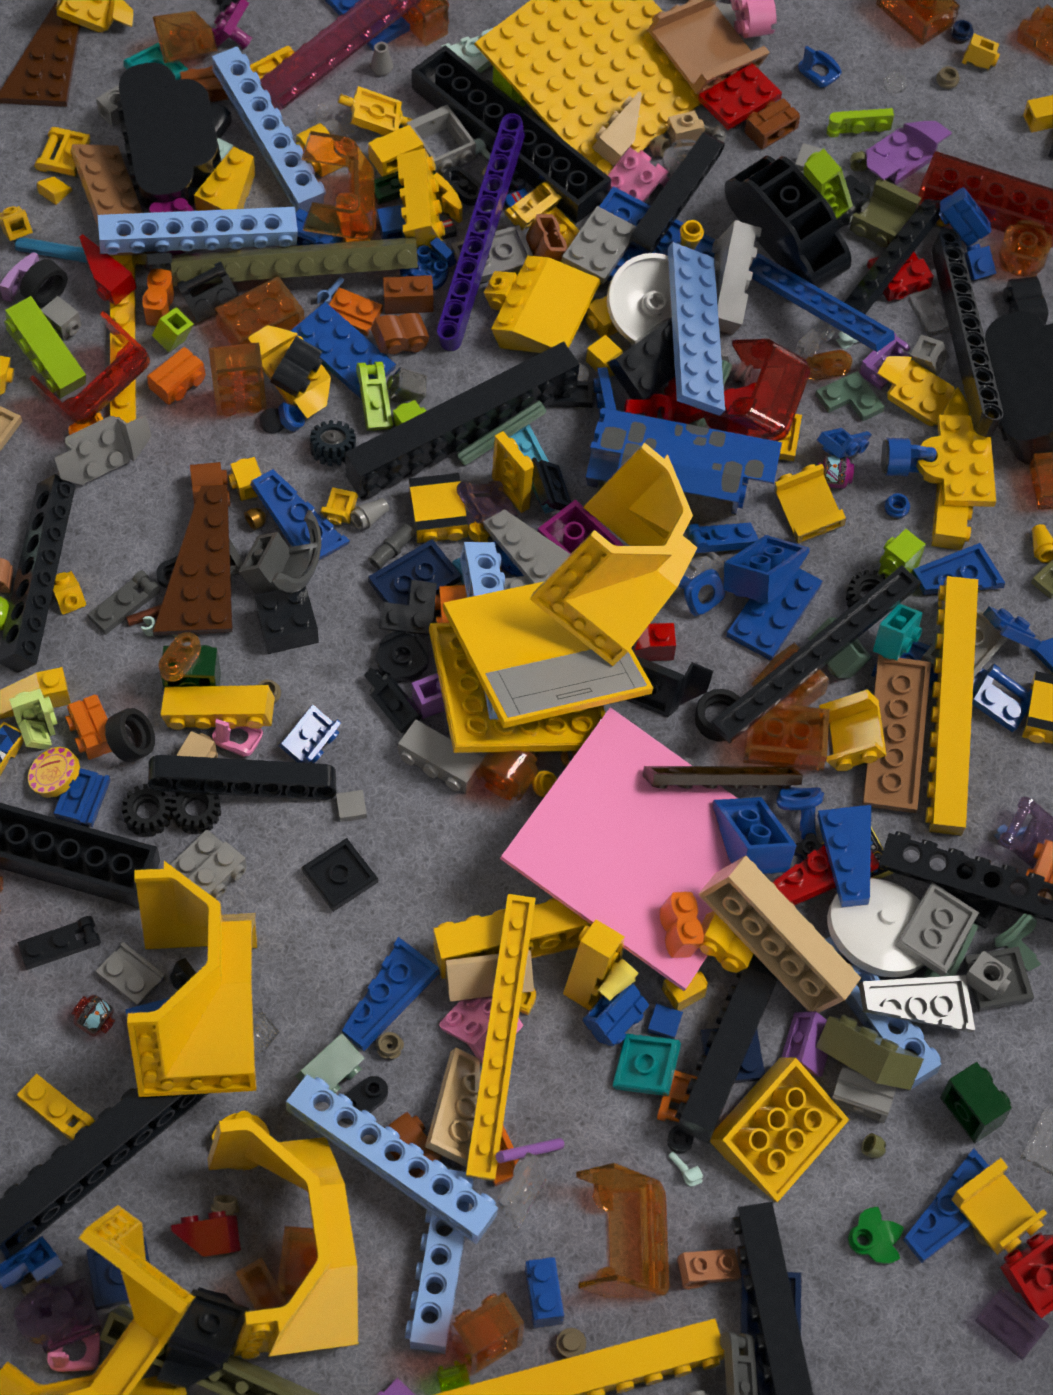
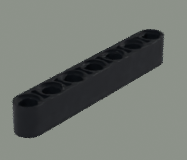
[629,132,725,253]
[148,755,337,800]

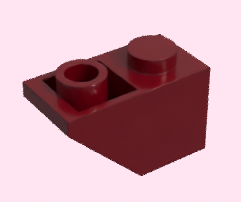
[171,1211,241,1257]

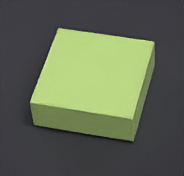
[19,719,52,750]

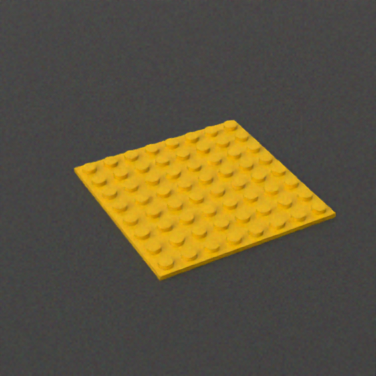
[474,0,701,176]

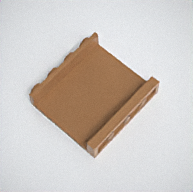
[647,0,770,95]

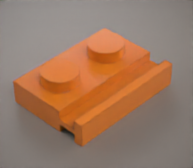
[329,287,383,336]

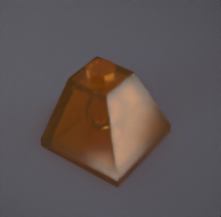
[153,11,217,63]

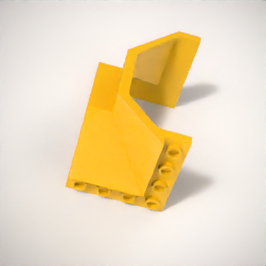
[530,442,697,666]
[127,861,257,1097]
[207,1117,358,1359]
[0,1205,195,1395]

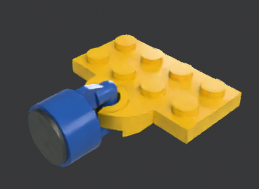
[881,415,996,507]

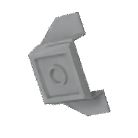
[54,415,151,485]

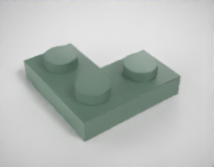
[815,371,885,422]

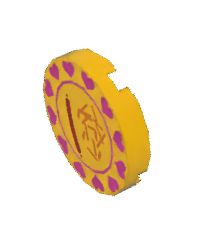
[28,747,80,798]

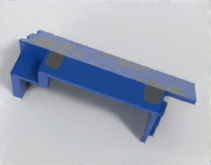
[586,408,782,515]

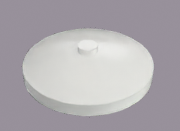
[607,253,672,343]
[827,878,924,977]

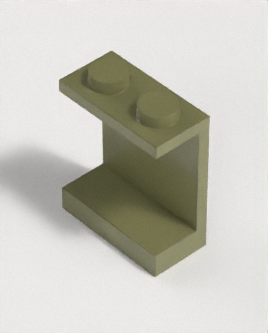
[850,177,921,248]

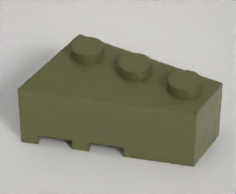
[816,1015,924,1090]

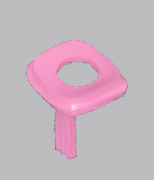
[212,719,263,757]
[47,1326,100,1372]

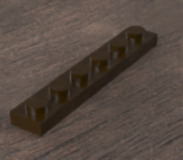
[643,766,803,789]

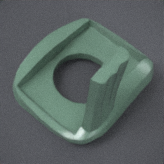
[994,913,1041,971]

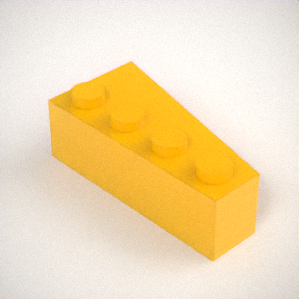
[397,148,445,249]

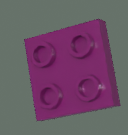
[203,0,252,54]

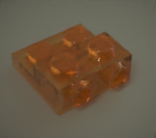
[1017,4,1053,65]

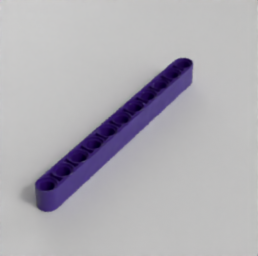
[437,114,524,351]

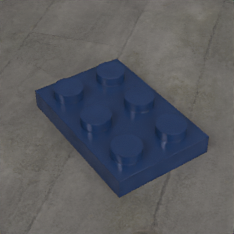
[368,539,462,605]

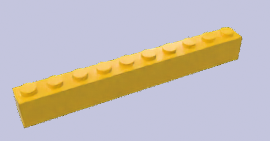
[925,576,978,836]
[434,1318,724,1395]

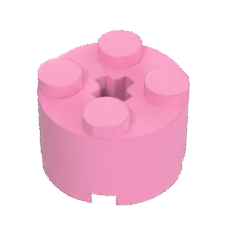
[731,0,776,38]

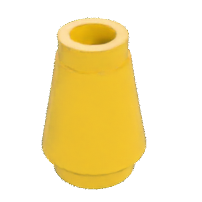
[680,220,704,250]
[1031,524,1053,563]

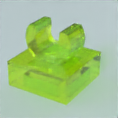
[436,1361,471,1393]

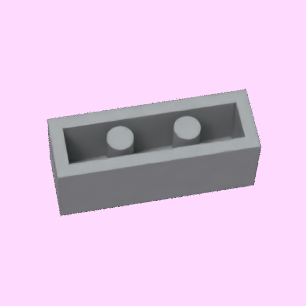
[398,720,484,794]

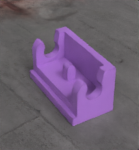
[860,333,911,390]

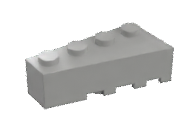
[712,220,762,334]

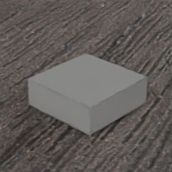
[336,790,367,822]

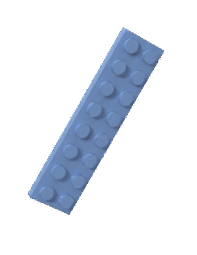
[668,242,725,416]

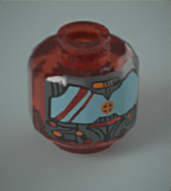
[71,995,116,1037]

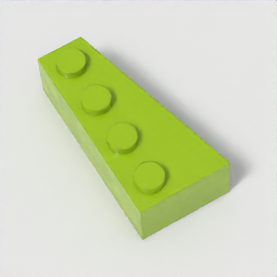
[803,148,853,218]
[4,296,86,398]

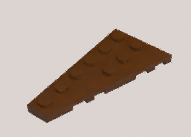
[0,0,80,107]
[153,485,233,636]

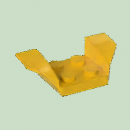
[56,0,133,33]
[248,325,331,419]
[877,356,970,426]

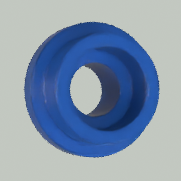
[884,493,910,518]

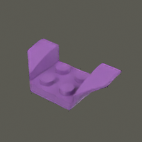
[865,121,952,185]

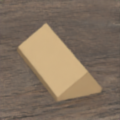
[446,950,534,1001]

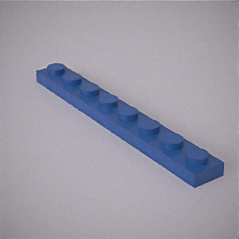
[749,253,895,352]

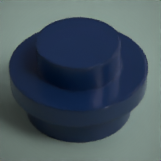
[950,20,974,42]

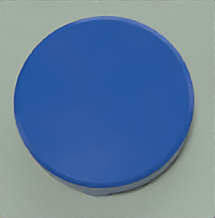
[400,245,448,291]

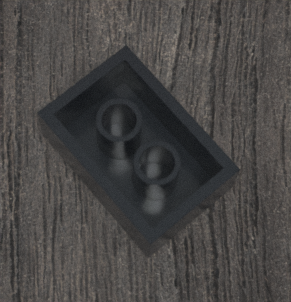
[606,317,675,400]

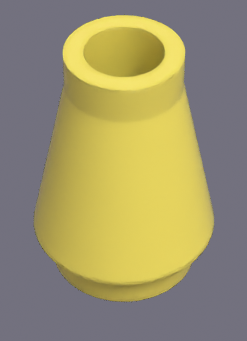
[598,959,639,1001]

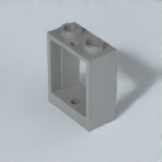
[406,105,476,174]

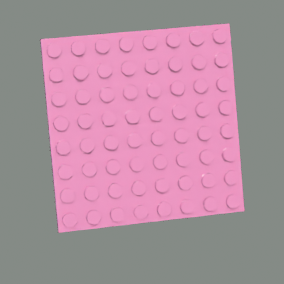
[500,707,738,991]

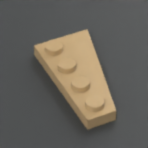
[425,1047,480,1167]

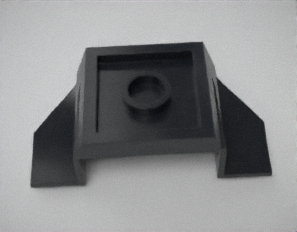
[626,640,714,717]
[156,1287,249,1388]

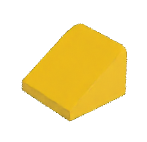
[36,176,72,205]

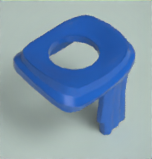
[798,46,842,88]
[678,569,725,616]
[776,787,824,839]

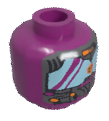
[818,455,854,489]

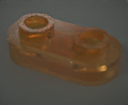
[803,350,853,380]
[158,632,201,681]

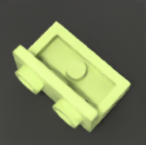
[9,689,58,736]

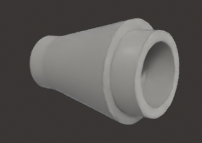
[370,42,393,76]
[350,498,389,530]

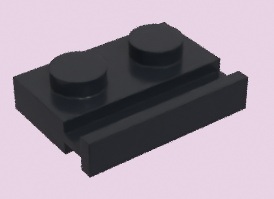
[531,457,572,511]

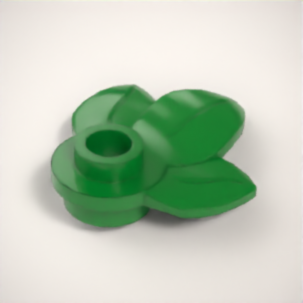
[848,1207,904,1264]

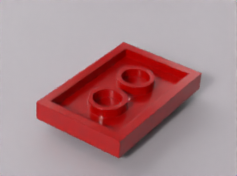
[698,63,782,130]

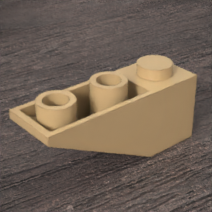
[592,92,642,166]

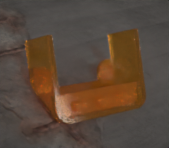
[302,131,376,240]
[576,1163,669,1298]

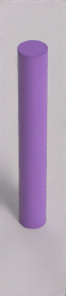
[496,1138,564,1163]

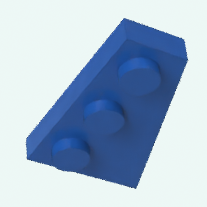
[912,543,1005,595]

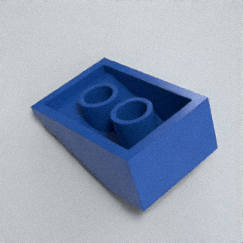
[723,535,810,604]
[712,797,797,874]

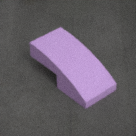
[0,253,39,302]

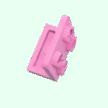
[608,147,670,202]
[439,996,523,1064]

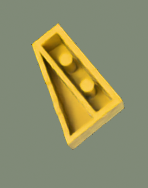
[194,146,255,211]
[563,919,625,1011]

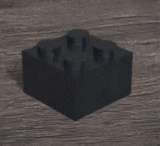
[254,586,319,654]

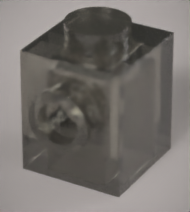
[387,367,427,405]

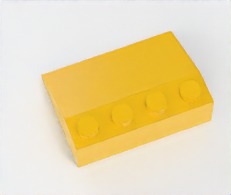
[491,255,601,353]
[710,1057,849,1202]

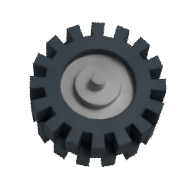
[310,420,356,466]

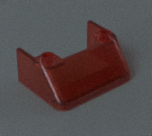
[29,311,150,424]
[703,339,811,441]

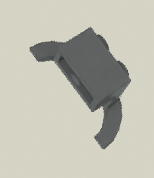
[239,510,321,594]

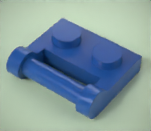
[972,664,1032,732]

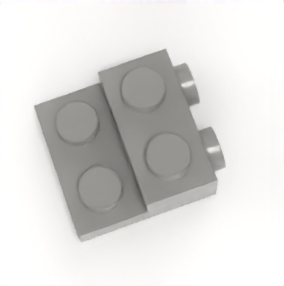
[170,829,247,900]

